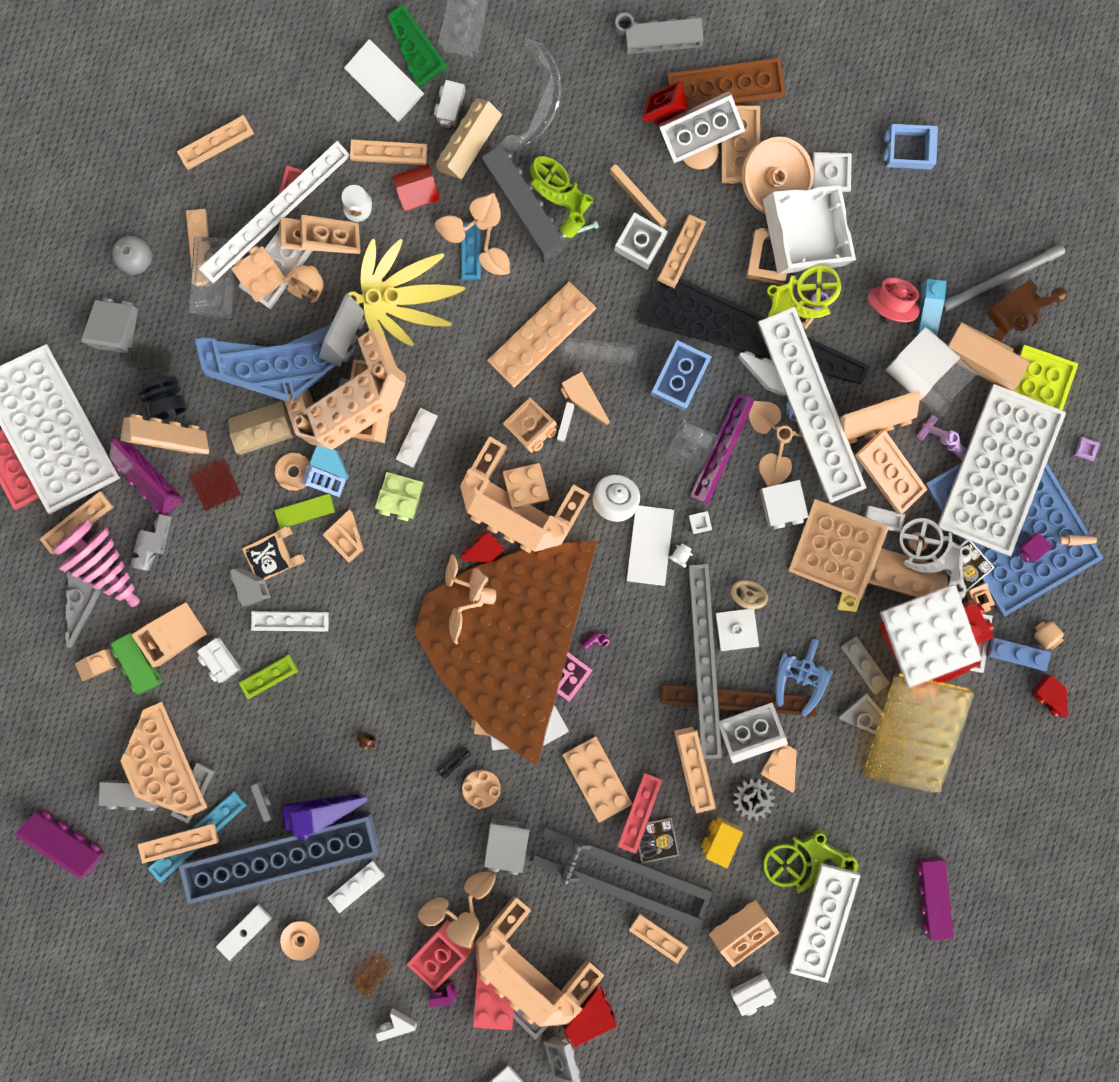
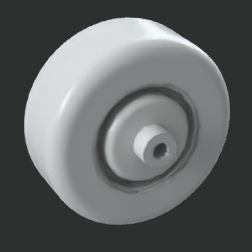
[592,475,640,522]

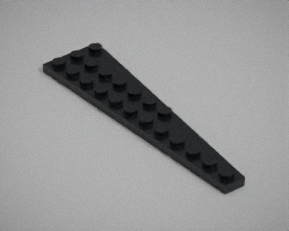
[638,278,870,384]

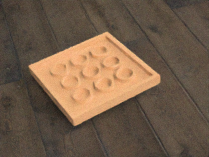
[789,499,889,600]

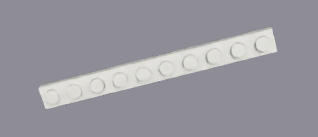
[198,141,350,284]

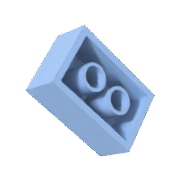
[651,340,712,411]

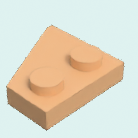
[323,509,364,563]
[760,745,797,793]

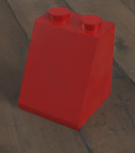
[564,983,617,1048]

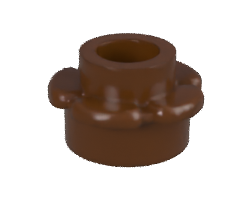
[357,733,376,750]

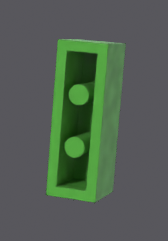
[111,632,163,695]

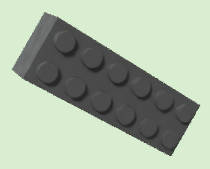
[482,145,565,263]

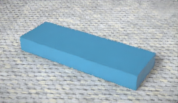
[461,222,481,280]

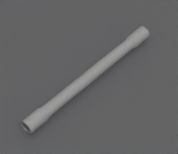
[943,244,1065,312]

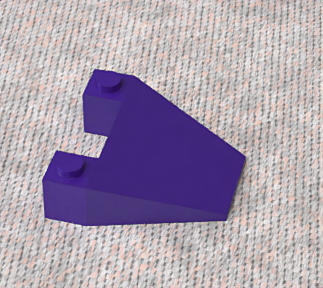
[281,793,368,840]

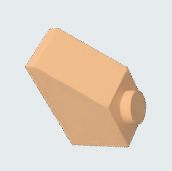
[75,649,118,681]

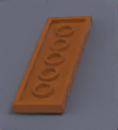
[667,58,786,112]

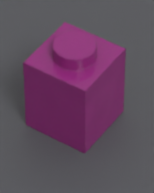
[1016,533,1053,563]

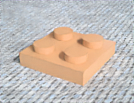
[502,463,549,509]

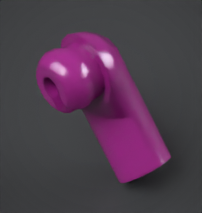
[581,632,610,650]

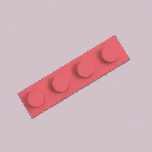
[618,773,662,854]

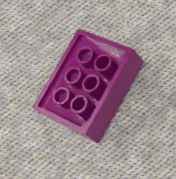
[110,439,184,515]

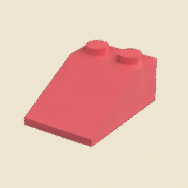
[406,919,475,991]

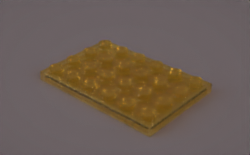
[864,674,974,794]

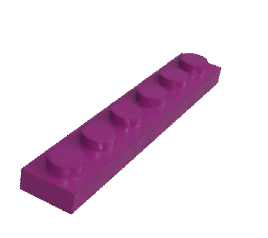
[690,393,755,504]

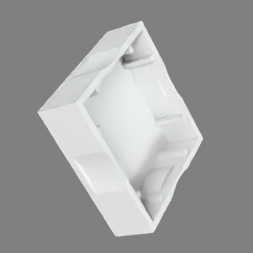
[763,185,856,274]

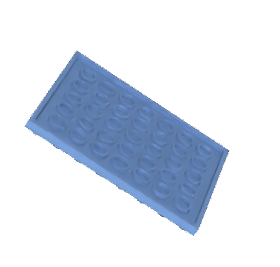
[924,462,1103,616]

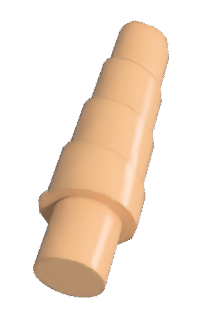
[1059,535,1097,546]

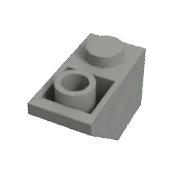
[230,568,271,607]

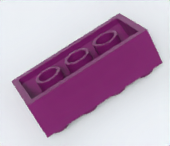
[14,810,105,879]

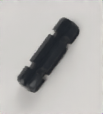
[438,747,471,779]

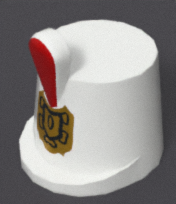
[342,185,372,222]

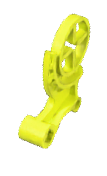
[767,265,841,318]

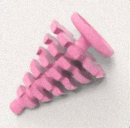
[52,520,140,607]

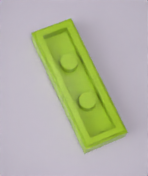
[274,494,336,529]
[238,654,298,700]

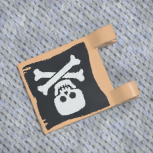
[242,527,305,580]

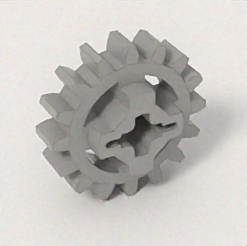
[732,778,775,821]

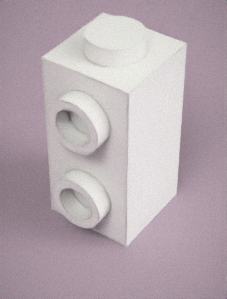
[434,80,465,128]

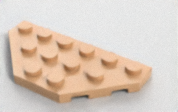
[121,702,207,816]

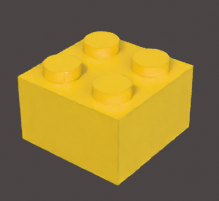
[701,817,744,868]

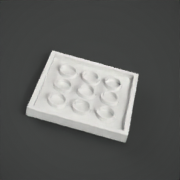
[880,585,982,687]

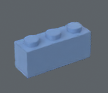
[986,638,1051,671]

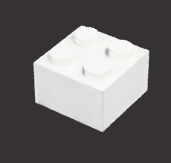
[615,213,668,270]

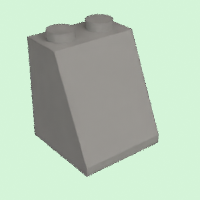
[81,298,138,354]
[484,818,530,875]

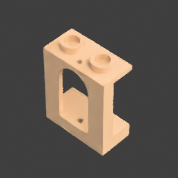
[746,228,787,285]

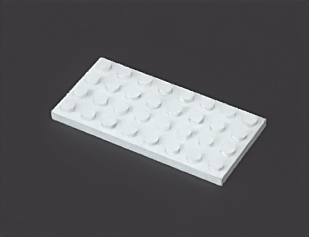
[0,344,120,514]
[938,384,1066,556]

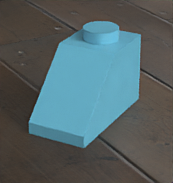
[309,446,349,480]

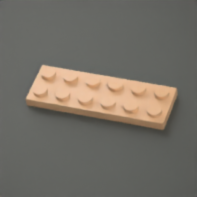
[487,282,596,388]

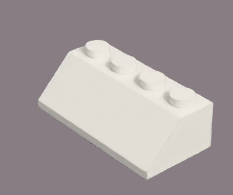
[659,91,745,163]

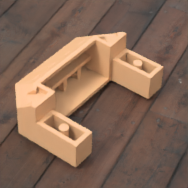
[284,328,406,450]
[460,436,590,553]
[475,896,604,1026]

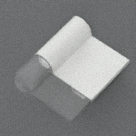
[885,327,978,416]

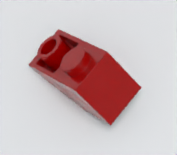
[461,532,505,562]
[1031,674,1068,719]

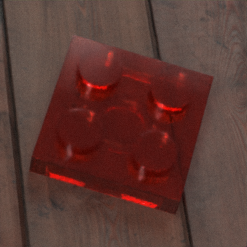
[189,460,241,511]

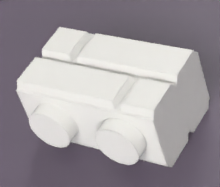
[197,638,241,683]
[730,973,777,1016]

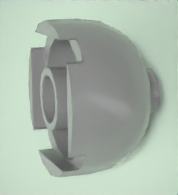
[112,235,152,275]

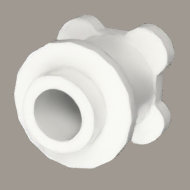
[668,544,693,567]

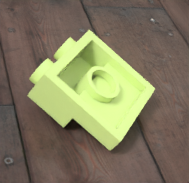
[375,472,424,521]

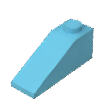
[917,279,947,336]

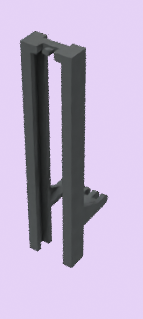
[532,826,712,929]

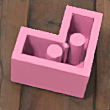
[557,652,593,702]

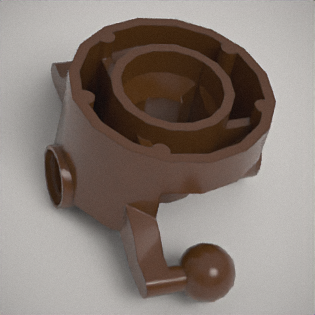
[986,280,1067,343]

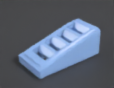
[301,466,346,497]

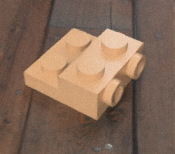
[231,246,285,302]
[503,398,559,453]

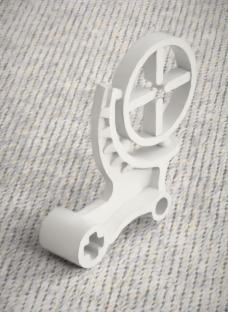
[900,518,972,601]

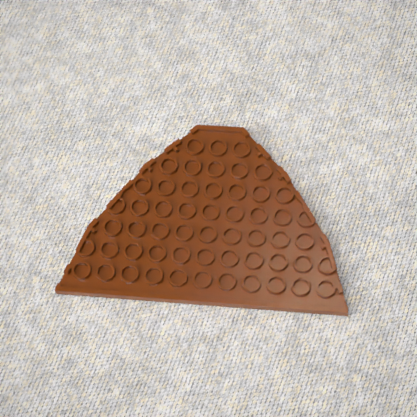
[414,541,597,766]

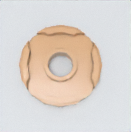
[275,453,313,491]

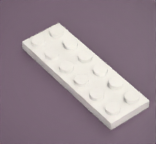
[789,863,860,983]

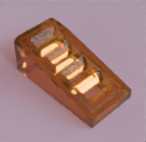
[353,953,393,998]

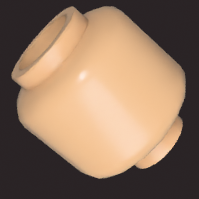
[1034,621,1064,650]

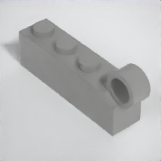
[615,13,704,54]

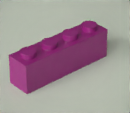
[916,857,954,941]

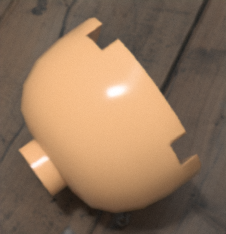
[284,265,324,302]

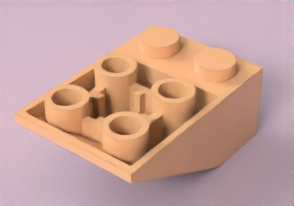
[132,602,207,667]

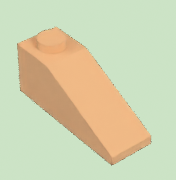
[560,372,610,426]

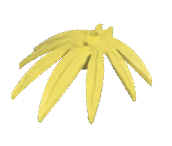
[348,239,465,346]

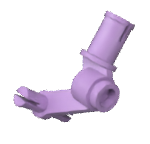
[916,415,967,461]

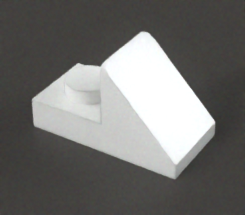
[376,1008,417,1042]

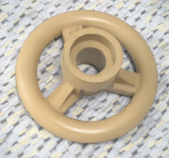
[731,580,768,609]

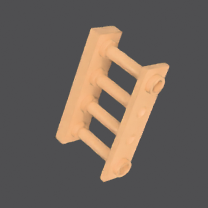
[674,726,716,813]

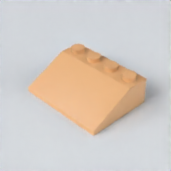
[839,390,920,444]

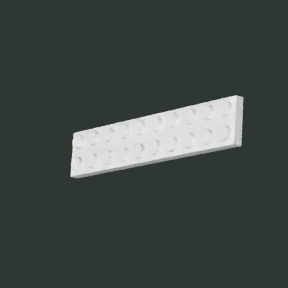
[757,307,866,503]

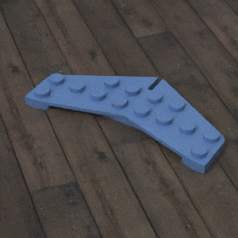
[195,322,356,402]

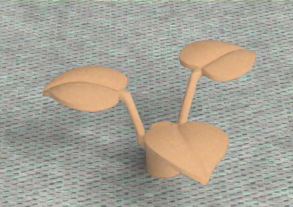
[435,193,510,275]
[749,401,803,487]
[445,554,496,644]
[417,872,496,948]

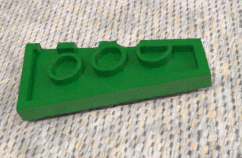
[388,4,448,89]

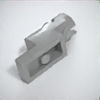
[130,514,171,571]

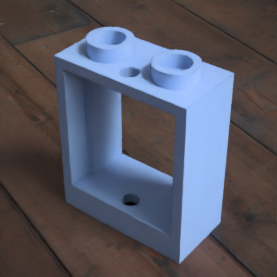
[883,124,938,169]

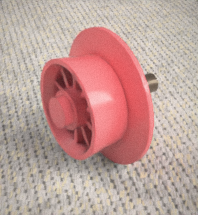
[868,278,919,324]

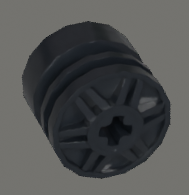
[137,376,188,421]

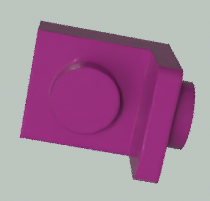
[429,980,457,1007]

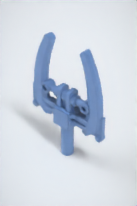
[775,639,833,716]

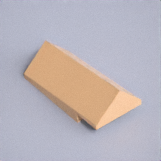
[277,215,361,254]
[947,322,1030,391]

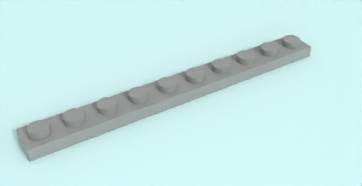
[689,564,722,759]

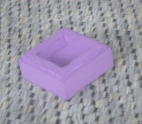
[1074,437,1100,461]

